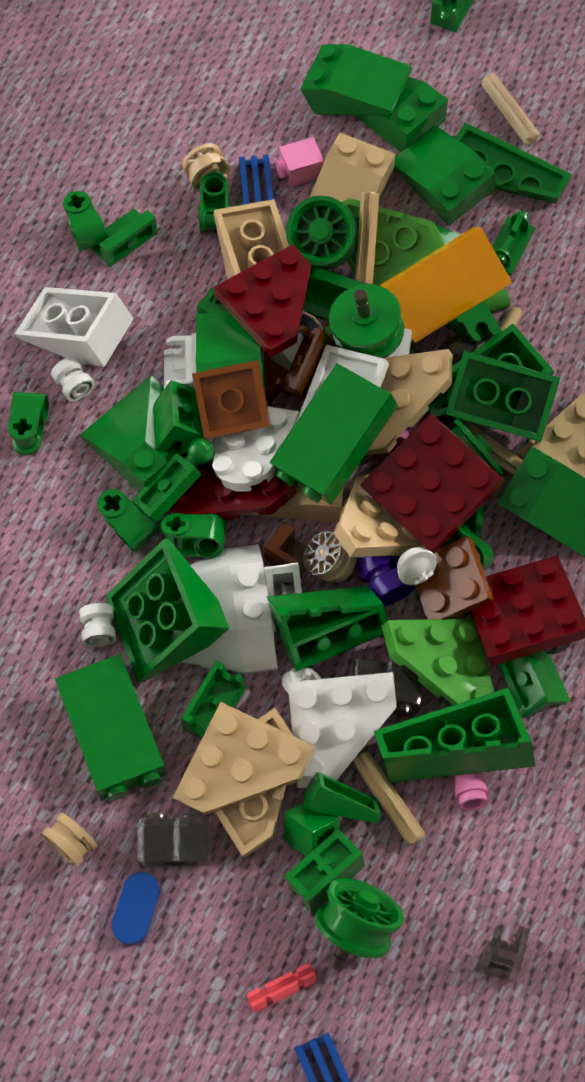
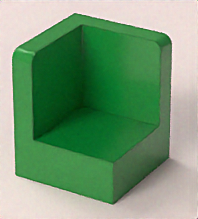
[284,802,340,857]

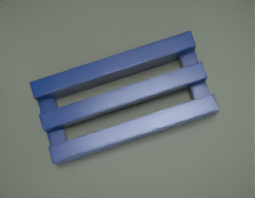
[239,155,274,205]
[294,1032,350,1082]

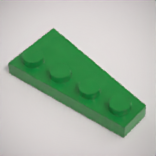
[455,122,572,204]

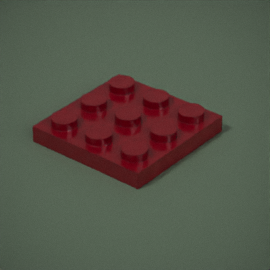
[360,413,505,554]
[470,555,585,666]

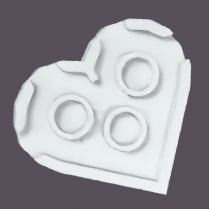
[202,406,300,491]

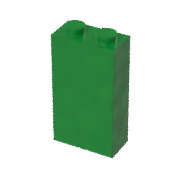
[269,363,398,505]
[55,654,166,801]

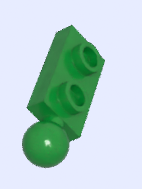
[131,438,214,523]

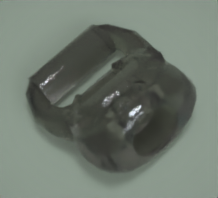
[438,335,477,366]

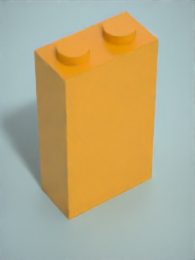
[379,227,512,343]

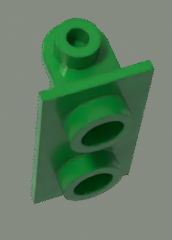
[492,210,536,276]

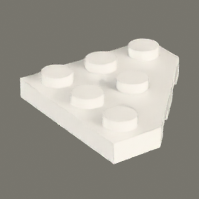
[288,672,397,788]

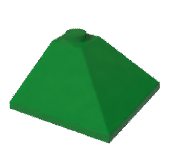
[80,375,188,492]
[105,539,230,682]

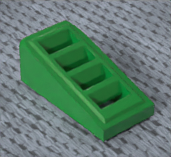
[303,772,381,823]

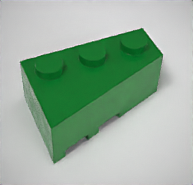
[267,586,387,671]

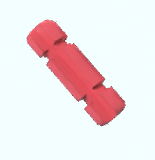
[247,963,317,1012]

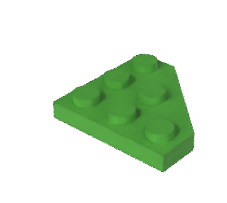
[342,198,445,286]
[382,619,494,705]

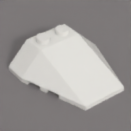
[178,544,278,675]

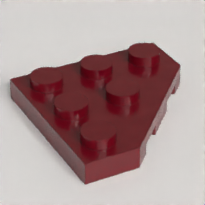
[214,244,311,358]
[167,458,297,520]

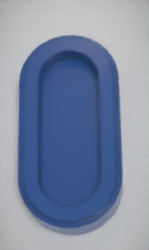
[112,872,160,946]

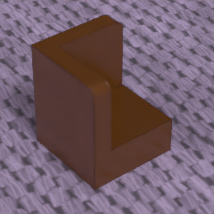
[264,522,313,576]

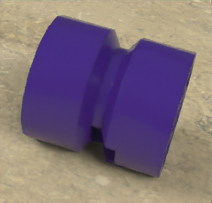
[356,555,415,607]

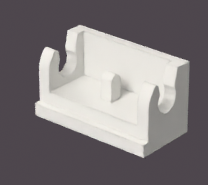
[164,333,196,388]

